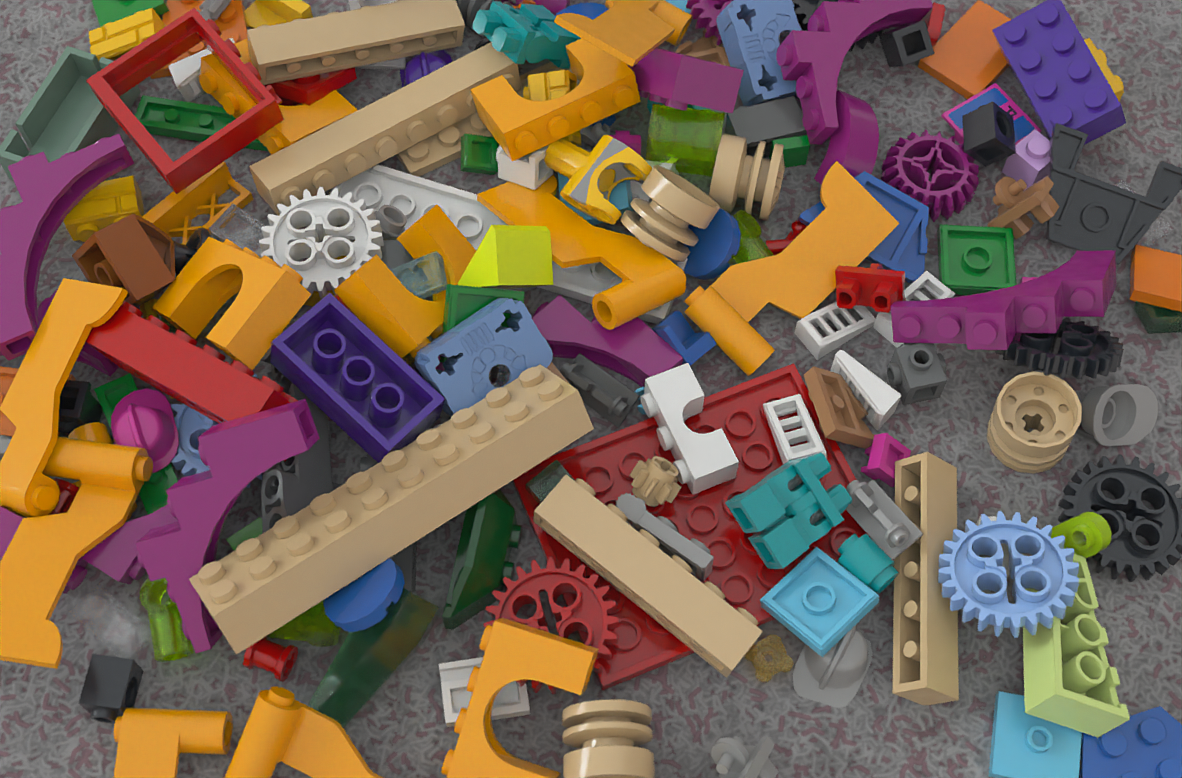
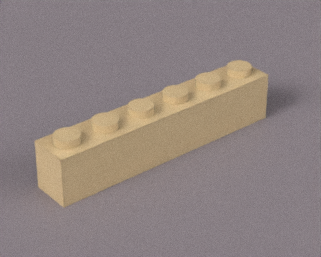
[247,0,465,85]
[893,452,959,705]
[534,474,763,678]

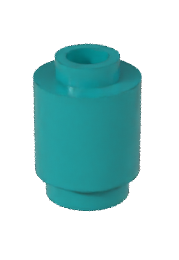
[837,534,899,594]

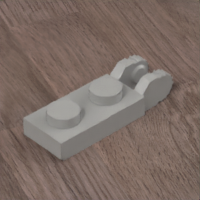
[615,493,714,582]

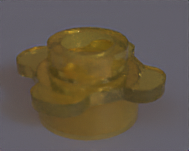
[744,634,793,682]

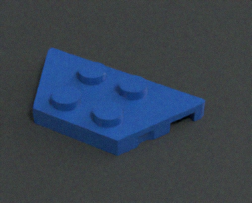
[797,171,929,284]
[1079,706,1182,778]

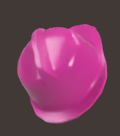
[111,389,179,473]

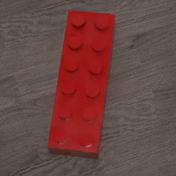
[85,301,298,461]

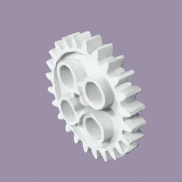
[259,187,384,300]

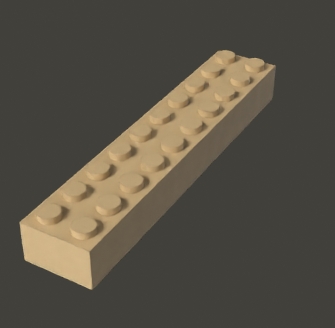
[189,364,594,655]

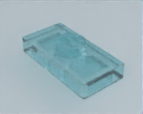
[390,251,447,299]

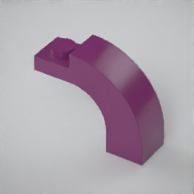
[814,90,879,184]

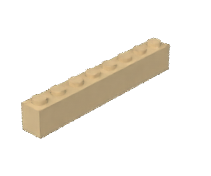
[249,42,521,216]

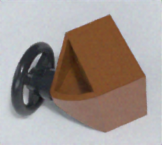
[72,214,211,308]

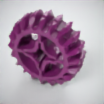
[881,129,979,222]

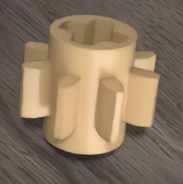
[629,456,681,507]

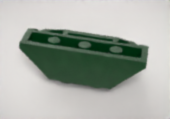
[442,489,522,630]

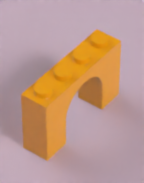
[470,38,641,162]
[199,39,358,155]
[334,205,476,359]
[152,237,311,370]
[441,618,599,778]

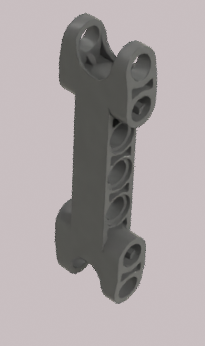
[260,319,342,532]

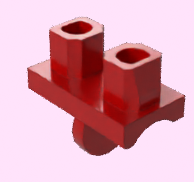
[835,263,906,313]

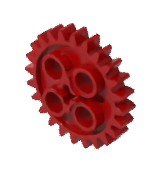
[483,557,620,694]

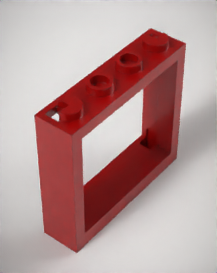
[86,8,284,194]

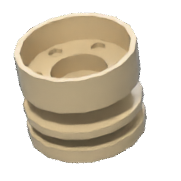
[709,133,785,221]
[620,165,720,262]
[987,371,1082,474]
[562,699,655,778]

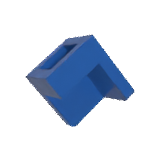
[652,310,717,366]

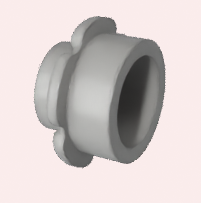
[374,205,407,239]

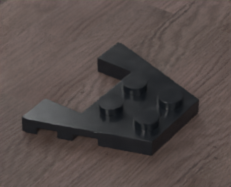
[1046,123,1182,265]

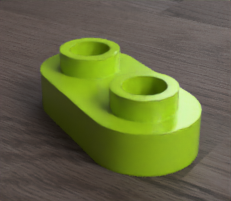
[1051,512,1112,558]

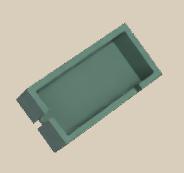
[0,46,140,180]

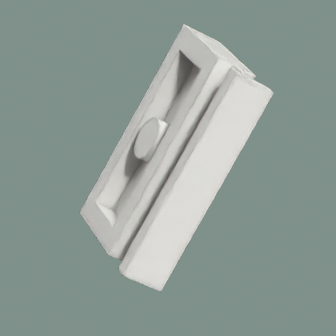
[439,657,530,727]

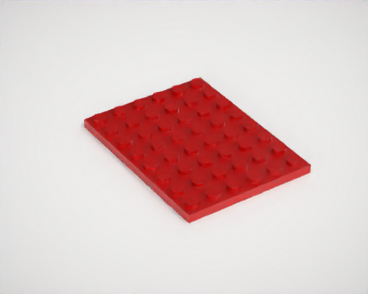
[512,363,894,690]

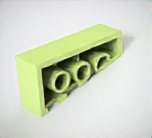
[1023,553,1130,738]

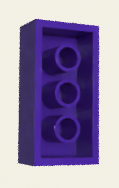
[992,0,1126,145]
[270,293,445,463]

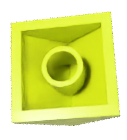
[457,225,554,289]

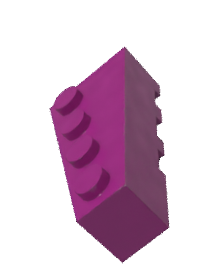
[627,47,744,114]

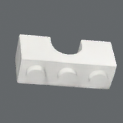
[641,363,739,495]

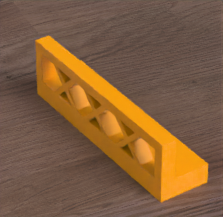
[142,162,254,245]

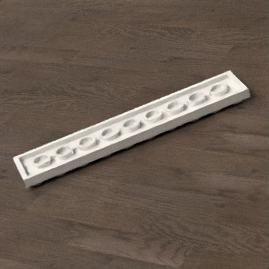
[329,164,687,324]

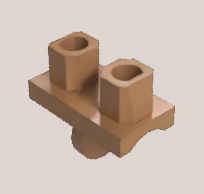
[987,176,1059,239]

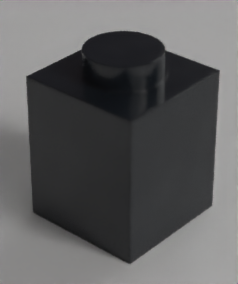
[878,20,935,67]

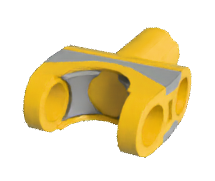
[544,135,652,224]

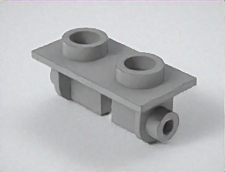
[846,480,923,560]

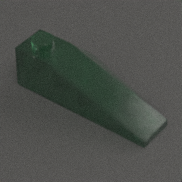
[307,586,444,728]

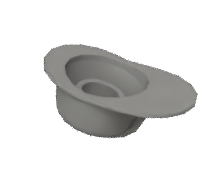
[1081,384,1158,446]
[792,624,873,709]

